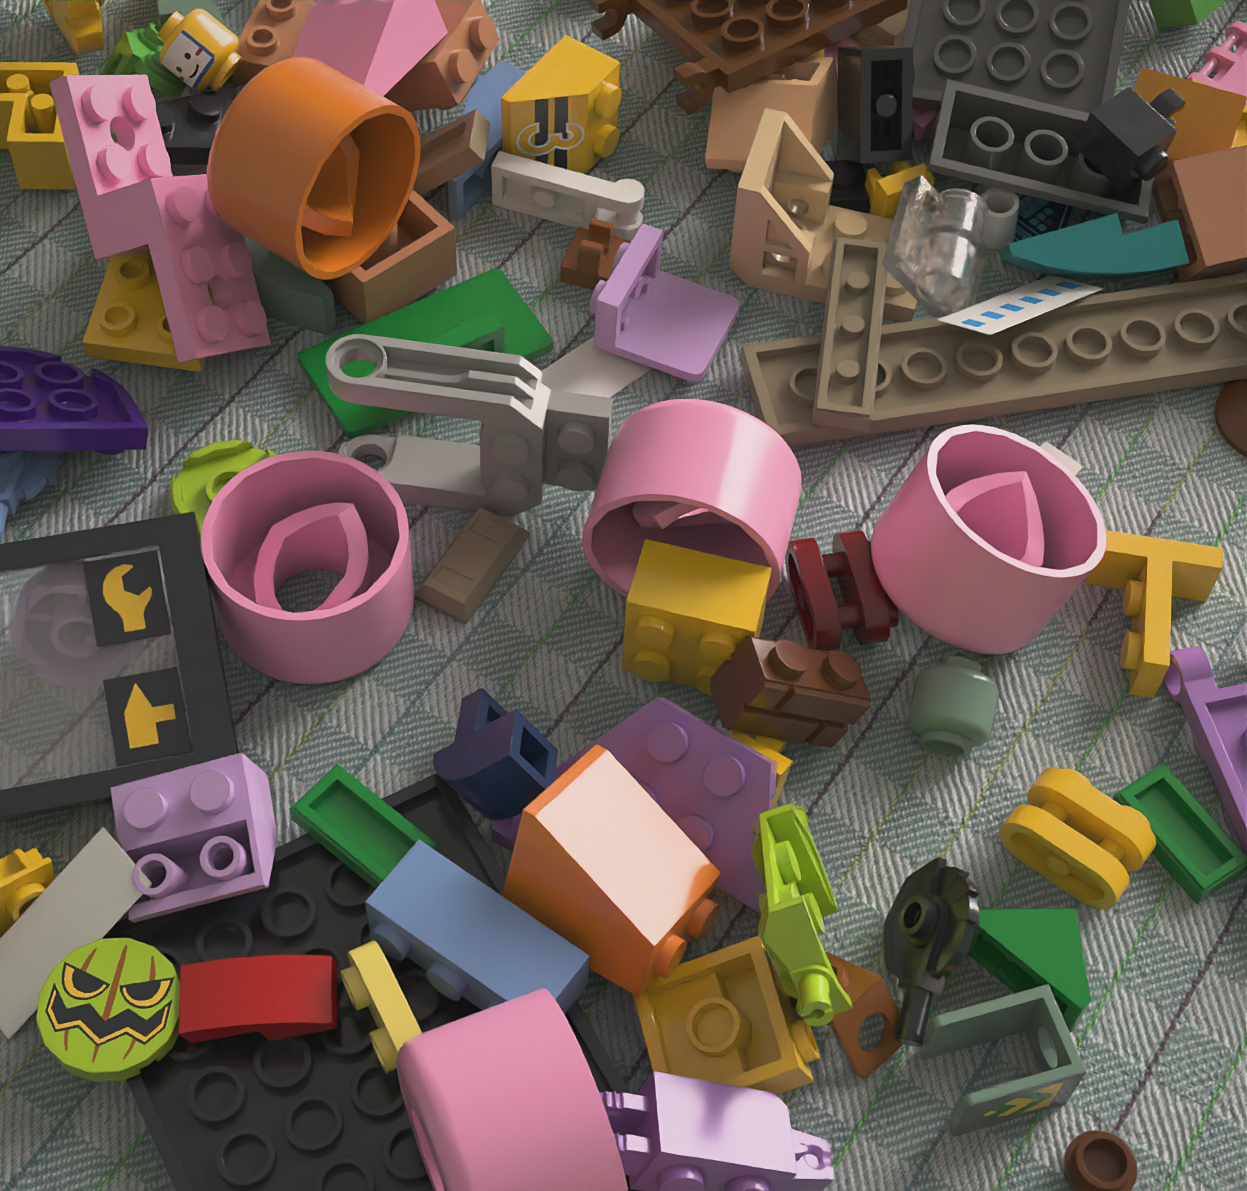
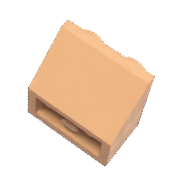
[705,57,838,173]

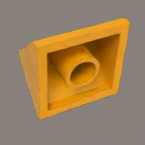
[1134,67,1247,165]

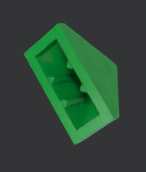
[968,908,1091,1033]

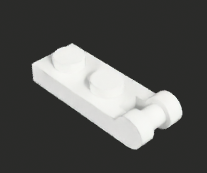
[491,151,645,241]

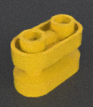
[999,768,1156,910]

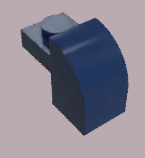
[433,688,558,821]

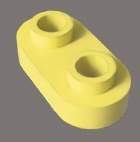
[340,940,422,1074]

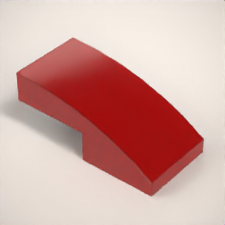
[178,955,337,1043]

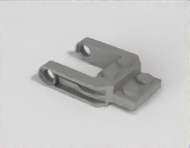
[325,334,613,517]

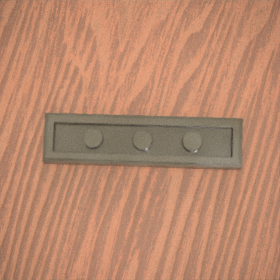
[811,236,890,433]

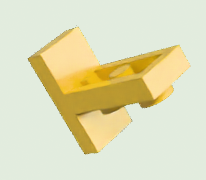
[1084,530,1223,698]

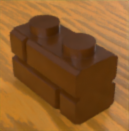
[710,635,871,748]

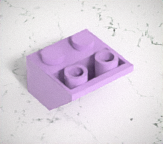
[110,753,278,922]

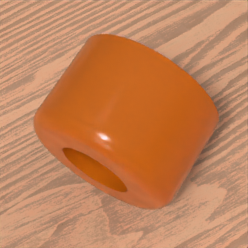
[207,57,421,280]

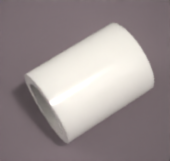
[976,188,1019,249]

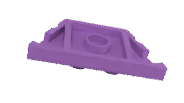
[554,697,777,913]

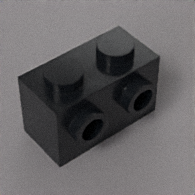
[837,45,915,163]

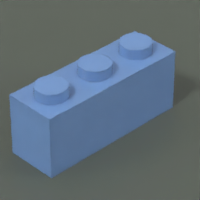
[365,840,590,1015]

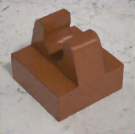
[560,218,631,290]

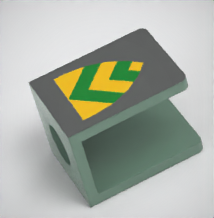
[918,984,1087,1136]

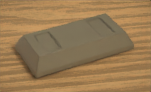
[414,507,530,624]

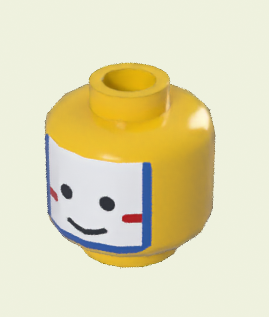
[157,9,242,92]

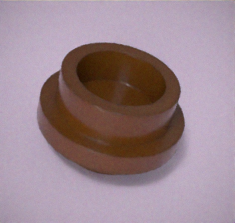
[1063,1130,1137,1191]

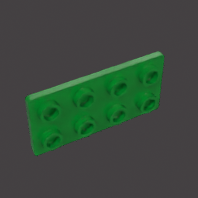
[297,268,553,439]

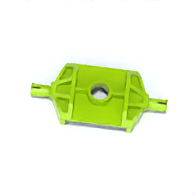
[751,803,852,1027]

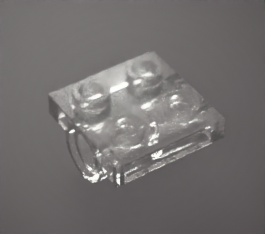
[882,175,989,318]

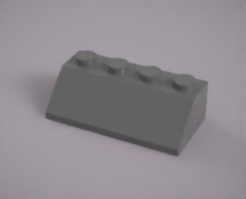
[924,79,1154,224]

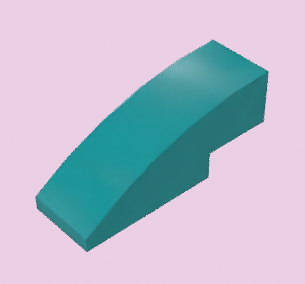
[998,213,1189,280]

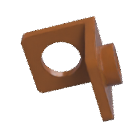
[789,952,903,1079]

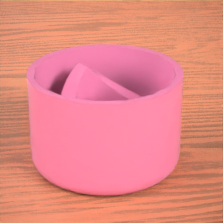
[582,399,801,602]
[871,425,1106,654]
[201,451,414,684]
[396,988,628,1191]

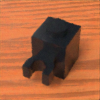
[1075,86,1186,192]

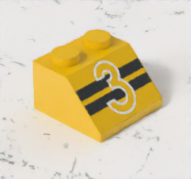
[501,35,622,174]

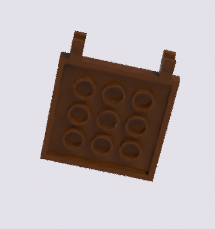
[588,0,907,115]

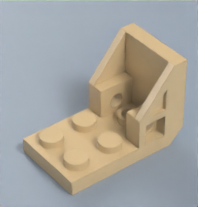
[729,108,936,322]

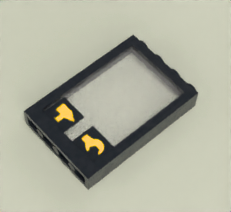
[0,511,239,823]

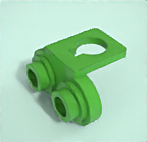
[100,22,187,97]

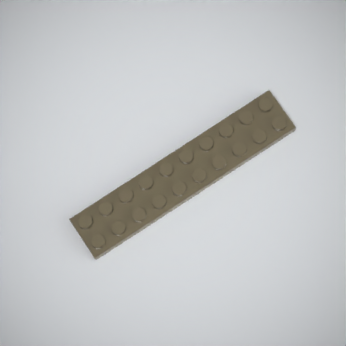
[740,273,1247,447]

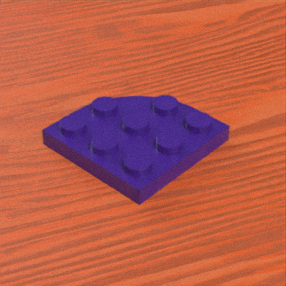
[0,346,149,455]

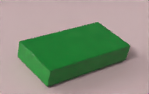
[1112,763,1247,904]
[289,764,437,889]

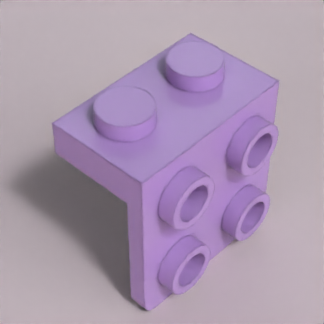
[589,223,740,382]

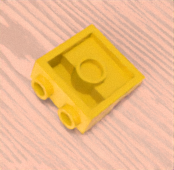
[633,935,820,1095]

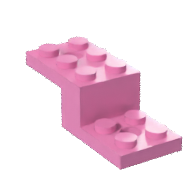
[49,75,271,363]

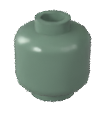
[908,656,999,757]

